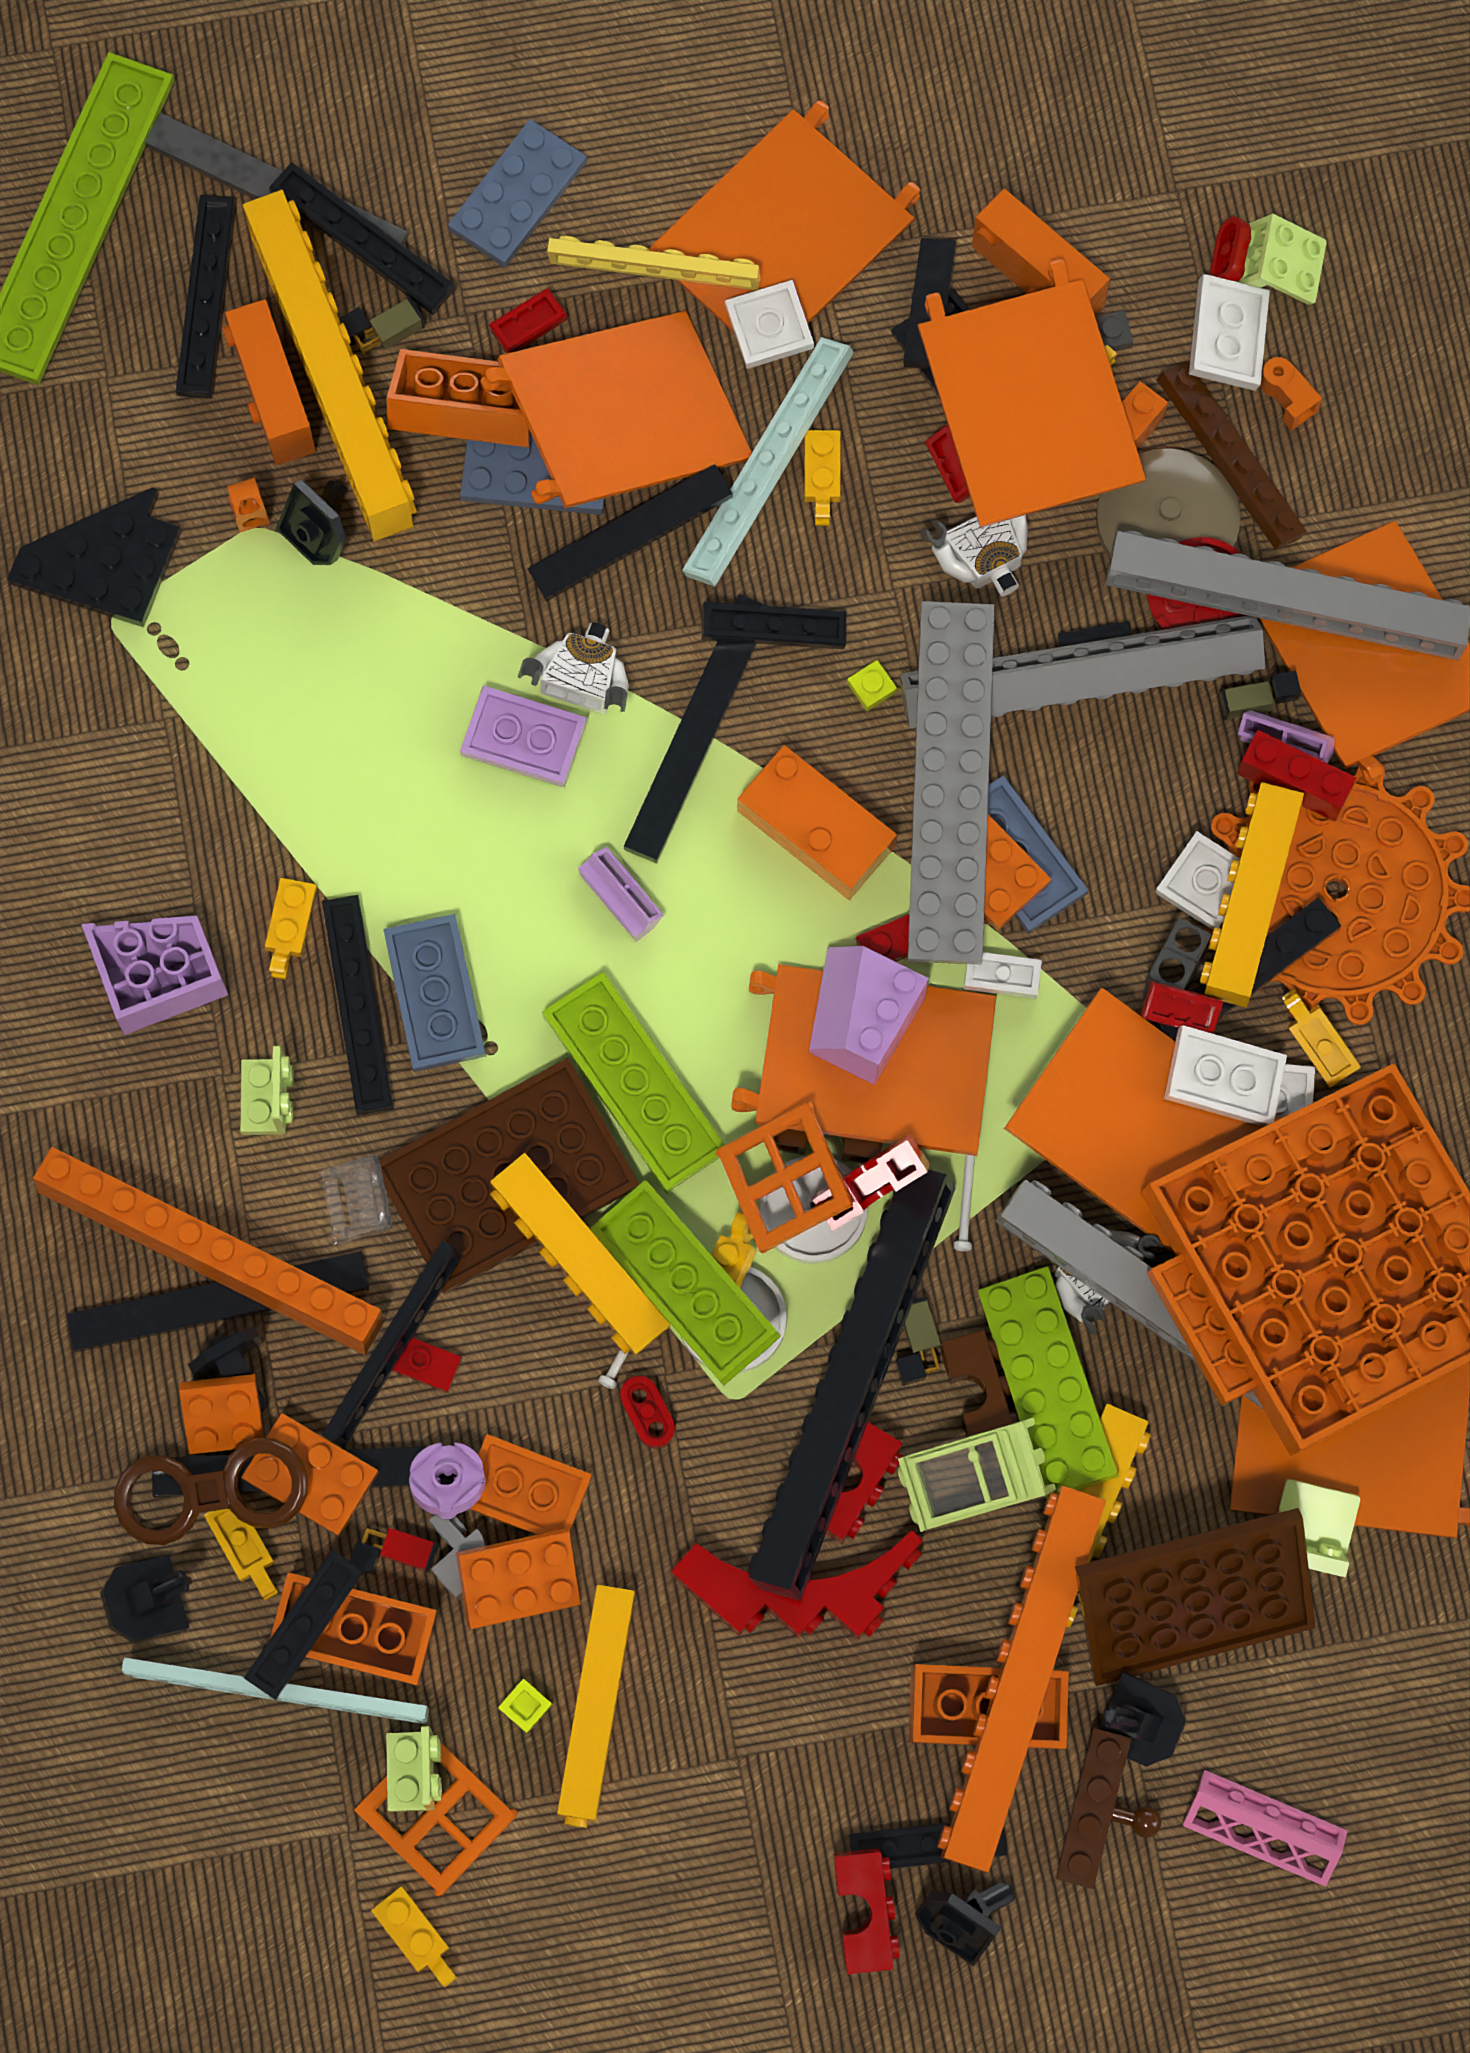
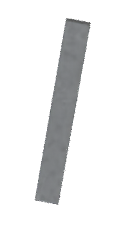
[145,113,409,246]

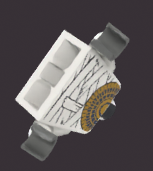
[920,515,1028,596]
[517,623,629,715]
[1055,1229,1164,1334]

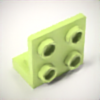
[1238,214,1326,305]
[240,1046,294,1135]
[1278,1478,1360,1577]
[386,1726,442,1812]

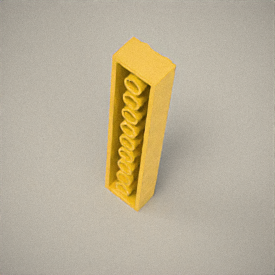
[242,190,417,542]

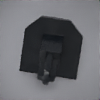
[275,479,347,565]
[187,1326,267,1413]
[100,1555,192,1643]
[1099,1672,1187,1767]
[915,1881,1015,1966]

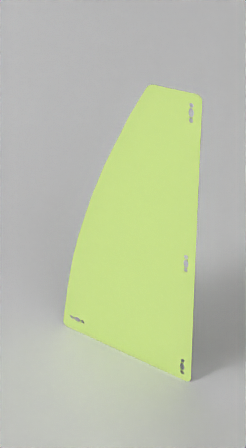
[111,528,1086,1400]

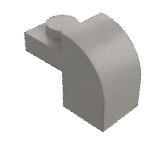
[429,1514,486,1601]

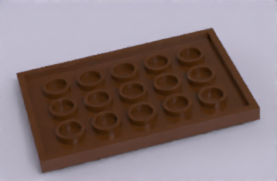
[372,1058,639,1295]
[1075,1508,1315,1686]

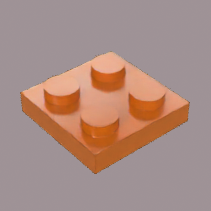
[179,1374,265,1454]

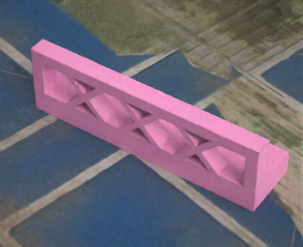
[1182,1770,1348,1887]

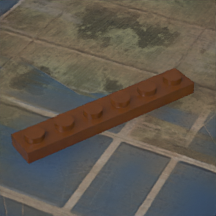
[1156,362,1307,550]

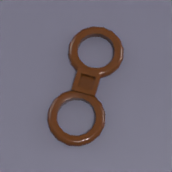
[114,1438,308,1545]

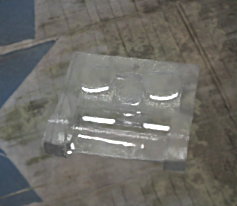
[317,1155,393,1245]

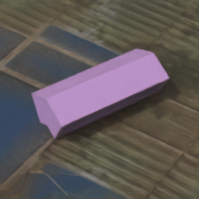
[1238,710,1335,763]
[578,847,664,942]

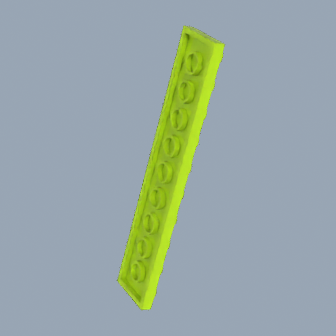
[0,52,175,386]

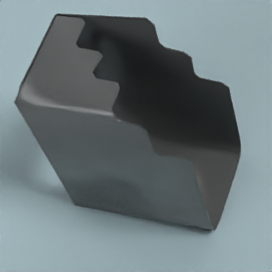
[1143,918,1212,999]

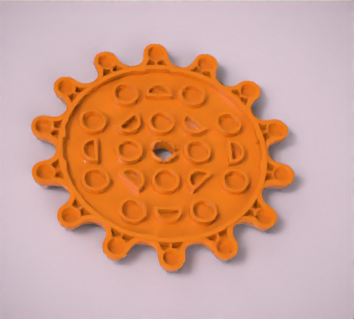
[1205,760,1470,1025]

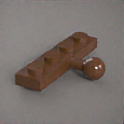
[1055,1728,1161,1889]

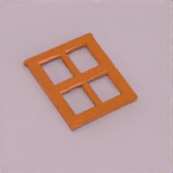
[716,1101,854,1254]
[354,1743,517,1896]

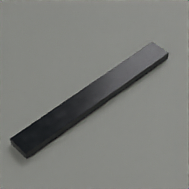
[624,594,767,864]
[67,1251,369,1353]
[152,1445,456,1498]

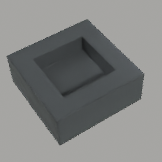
[1095,310,1133,351]

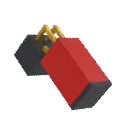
[350,1528,439,1575]

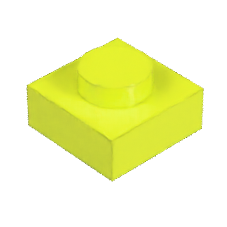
[847,660,897,712]
[498,1679,552,1734]

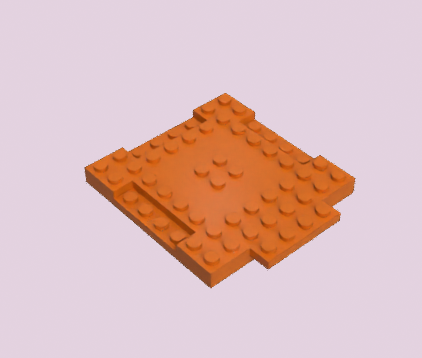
[1140,1063,1470,1457]

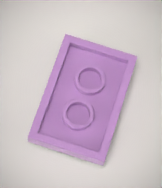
[460,685,587,787]

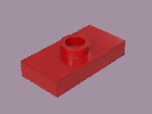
[489,288,568,354]
[925,424,970,503]
[1140,981,1224,1034]
[392,1338,462,1393]

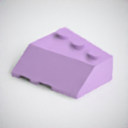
[81,916,228,1035]
[809,946,929,1085]

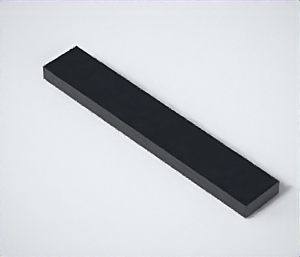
[269,162,455,315]
[175,195,236,399]
[527,464,733,602]
[322,895,394,1115]
[322,1241,462,1447]

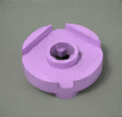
[409,1443,486,1519]

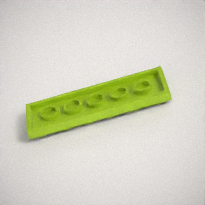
[542,971,724,1194]
[589,1179,781,1386]
[977,1266,1119,1500]

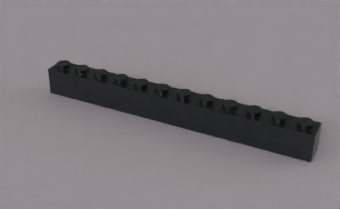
[748,1170,956,1601]

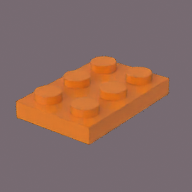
[984,813,1052,931]
[241,1413,379,1537]
[468,1434,592,1535]
[456,1528,581,1629]

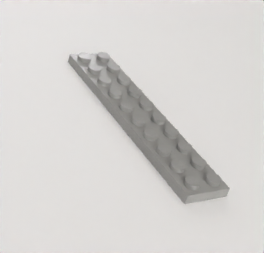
[907,601,995,965]

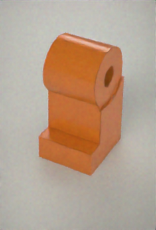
[1261,357,1322,431]
[227,477,271,533]

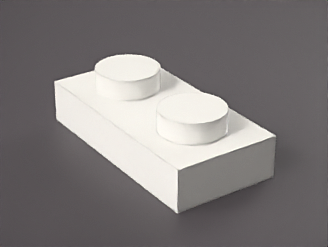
[964,952,1042,999]

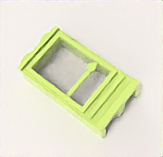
[898,1417,1056,1532]

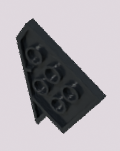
[7,488,182,627]

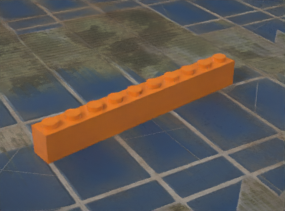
[33,1147,383,1355]
[937,1485,1106,1873]

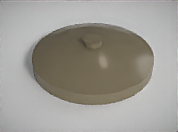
[1096,448,1240,559]

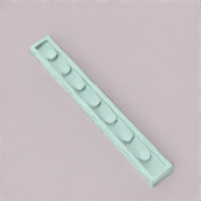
[682,337,854,587]
[121,1658,429,1724]

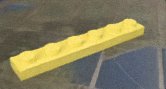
[547,236,761,291]

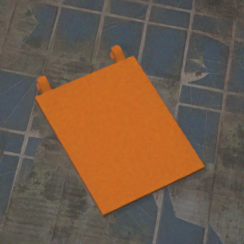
[649,100,920,364]
[918,259,1146,528]
[480,311,752,508]
[1257,521,1470,785]
[731,964,996,1156]
[1003,987,1279,1255]
[1229,1362,1470,1539]

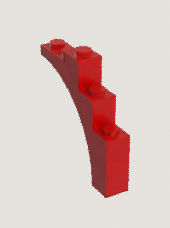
[671,1530,923,1640]

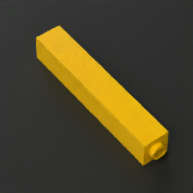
[557,1585,635,1828]

